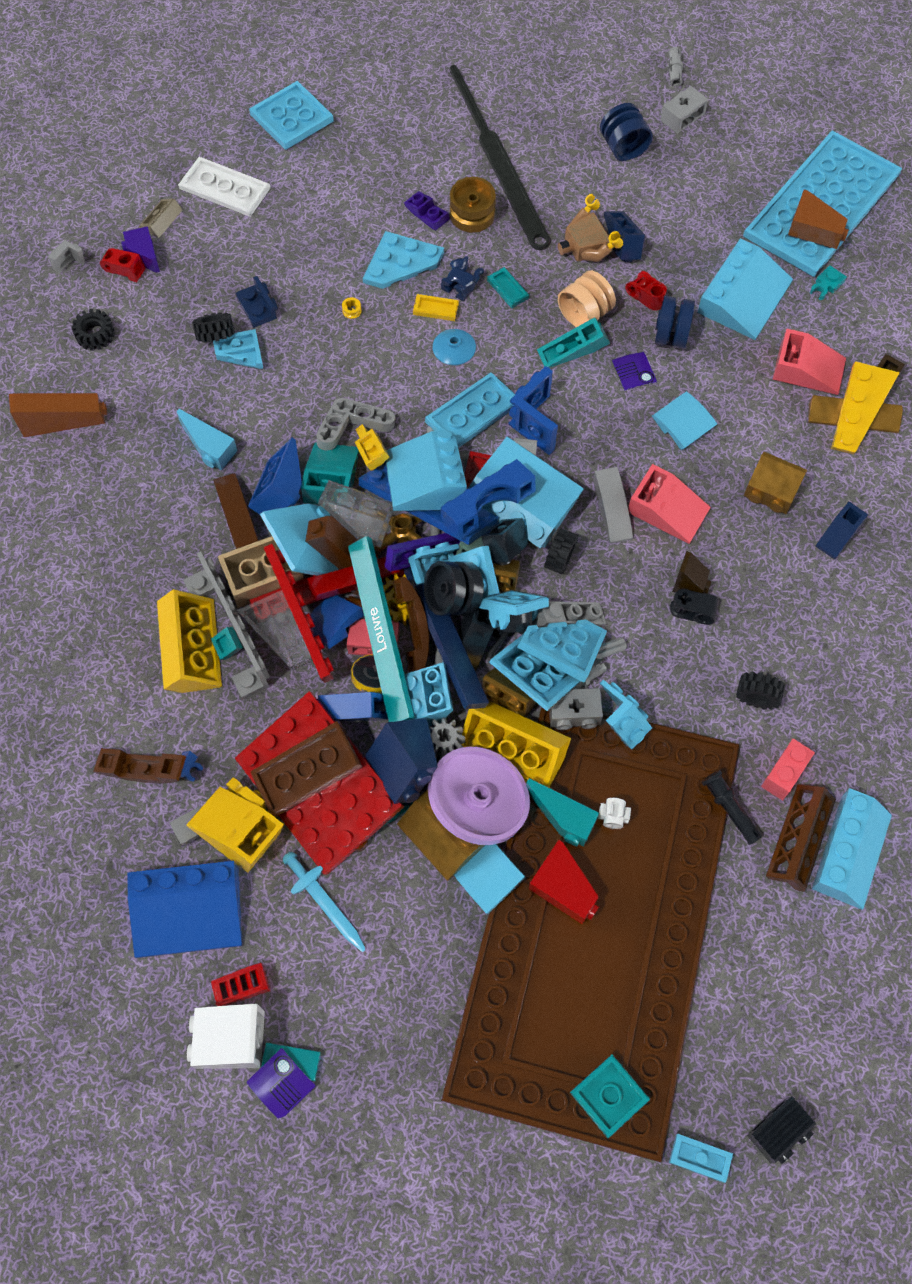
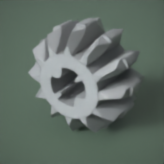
[429,717,465,759]

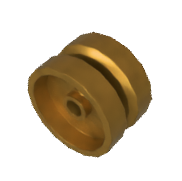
[450,176,496,233]

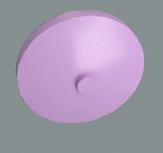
[428,747,530,845]

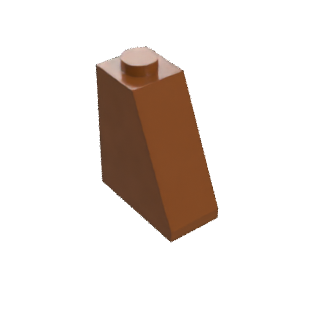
[788,190,849,249]

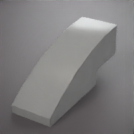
[593,467,633,544]

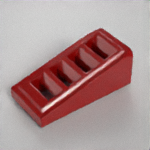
[211,962,270,1006]

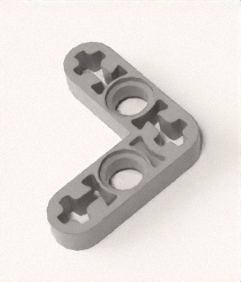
[316,398,395,450]

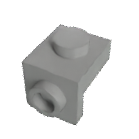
[48,240,86,273]

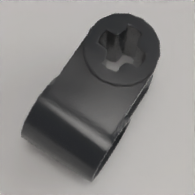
[669,589,718,625]

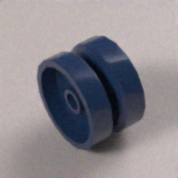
[655,295,695,349]

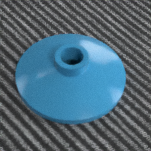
[433,329,476,365]

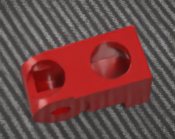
[99,248,146,283]

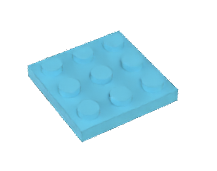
[249,81,334,150]

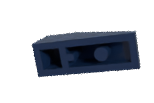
[604,211,645,262]

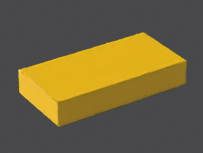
[413,294,459,321]

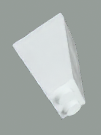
[187,1004,265,1069]

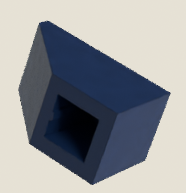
[815,501,869,560]

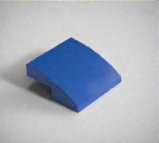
[310,595,364,649]

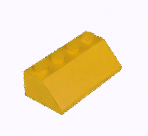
[157,589,222,693]
[461,701,571,788]

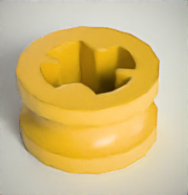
[342,297,362,319]

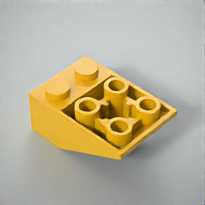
[186,787,284,873]

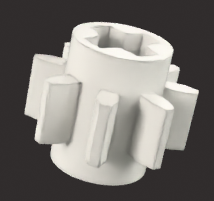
[598,798,631,829]

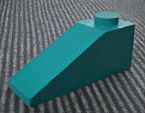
[537,317,610,368]
[526,778,599,847]

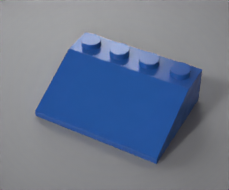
[127,861,242,958]

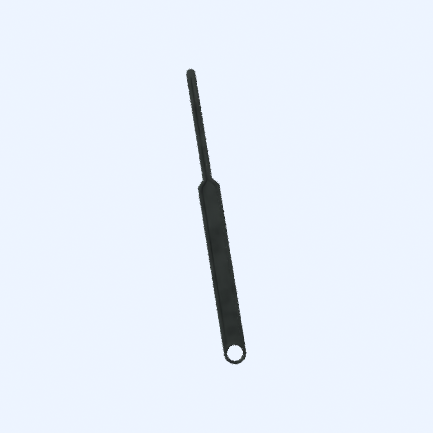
[450,65,549,250]

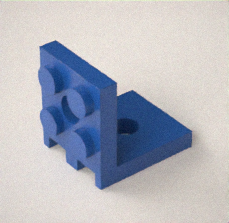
[508,366,558,455]

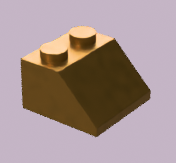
[744,451,807,514]

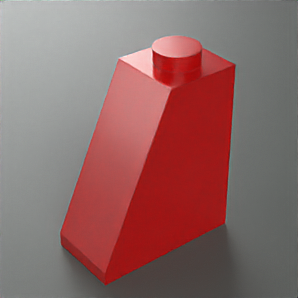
[529,840,599,924]

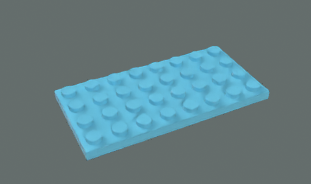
[743,130,902,277]

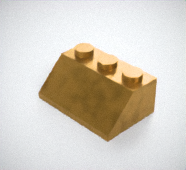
[397,790,485,881]

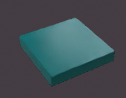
[570,1055,650,1139]

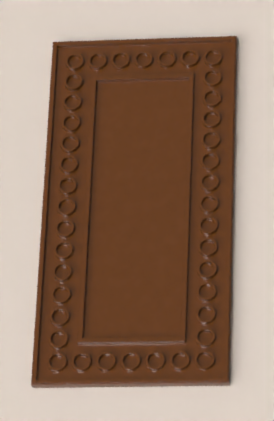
[441,707,739,1163]

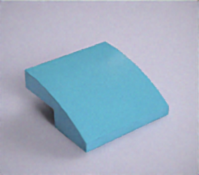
[652,391,717,450]
[454,844,526,914]

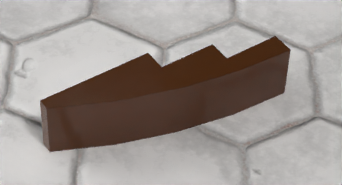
[213,473,258,549]

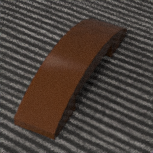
[393,577,429,673]
[93,748,186,784]

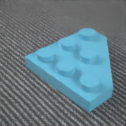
[363,231,444,289]
[517,619,607,683]

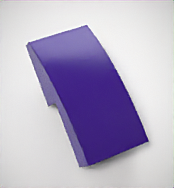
[404,191,450,231]

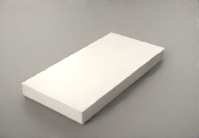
[178,157,271,217]

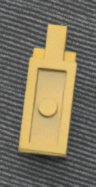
[355,424,390,471]

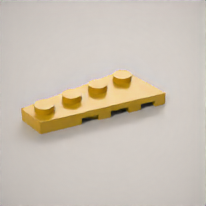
[831,361,900,454]

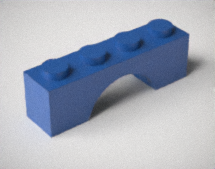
[440,459,536,540]

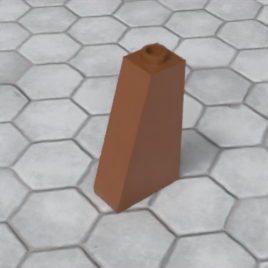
[9,393,108,437]

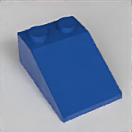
[248,437,302,515]

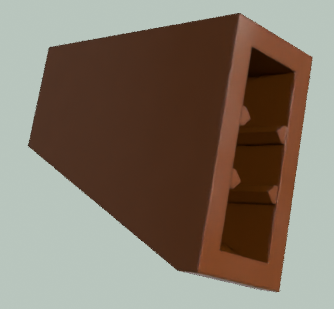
[305,516,364,569]

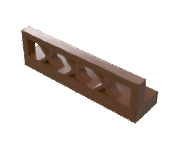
[766,784,836,892]

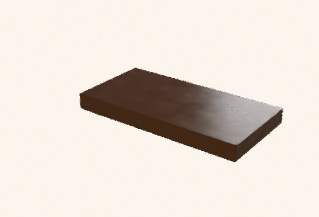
[251,721,363,817]

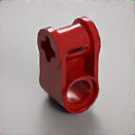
[625,271,667,311]

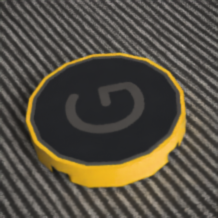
[351,654,382,694]

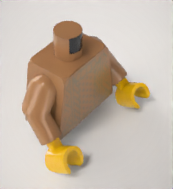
[558,194,623,262]

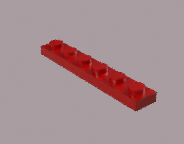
[263,544,334,683]

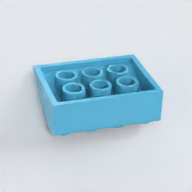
[697,238,793,340]
[385,430,467,511]
[468,437,584,549]

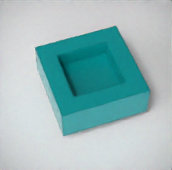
[211,627,243,660]

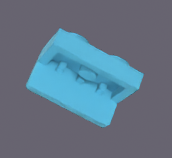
[408,542,460,586]

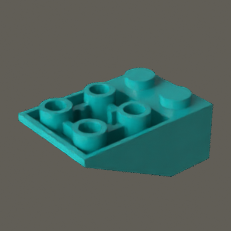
[301,442,359,508]

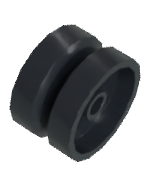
[424,561,484,616]

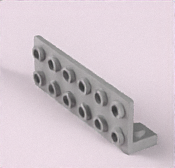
[183,551,270,700]

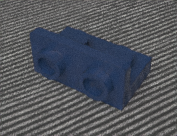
[235,276,278,328]

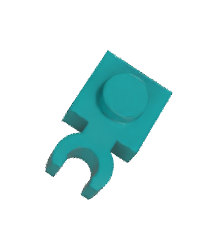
[810,265,847,300]

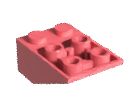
[773,329,846,395]
[628,464,711,544]

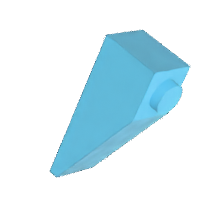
[177,409,238,470]

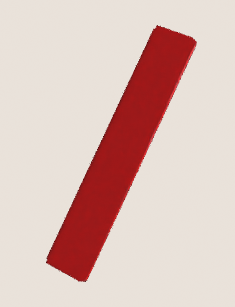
[307,557,405,601]

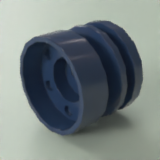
[600,103,653,161]

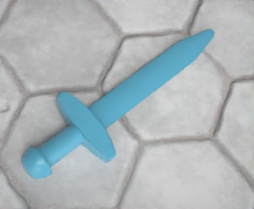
[283,852,365,952]

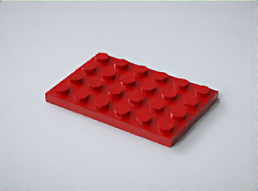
[235,691,405,875]

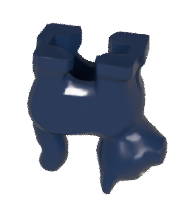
[441,256,484,301]

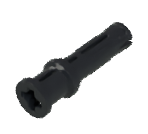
[701,769,762,845]

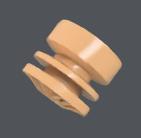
[557,270,616,327]

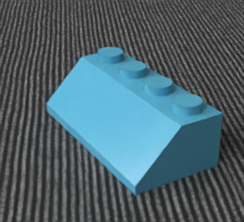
[812,788,892,910]

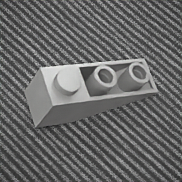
[532,601,606,628]

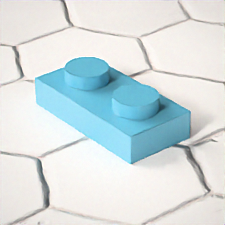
[669,1134,733,1183]

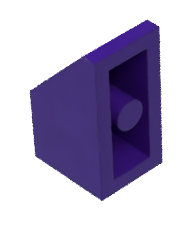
[121,226,160,273]

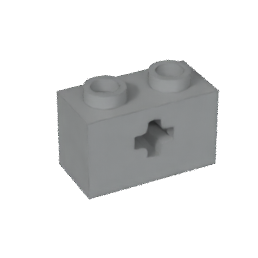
[660,86,708,134]
[549,688,603,730]

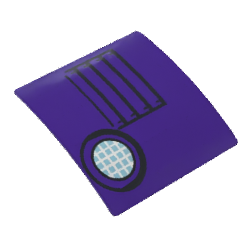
[612,352,657,391]
[246,1048,315,1119]

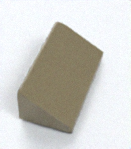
[138,199,182,238]

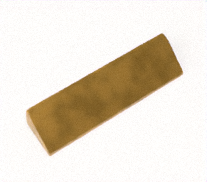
[808,395,903,433]

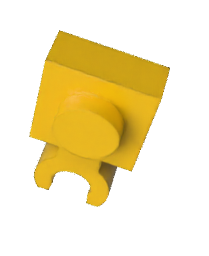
[226,777,266,810]

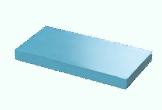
[425,373,515,448]

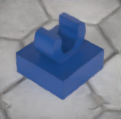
[180,751,203,781]

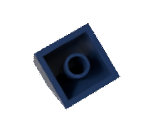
[365,718,438,804]

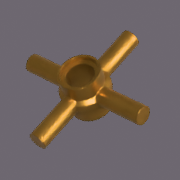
[374,509,423,553]

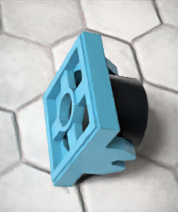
[479,590,549,633]

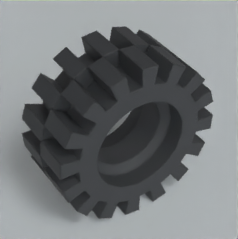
[72,309,115,351]
[192,312,235,342]
[544,528,579,575]
[736,672,785,710]

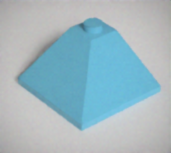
[260,503,338,576]
[489,635,581,711]

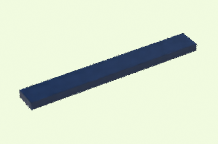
[403,567,489,709]

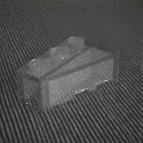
[237,590,313,670]

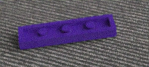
[385,533,461,572]

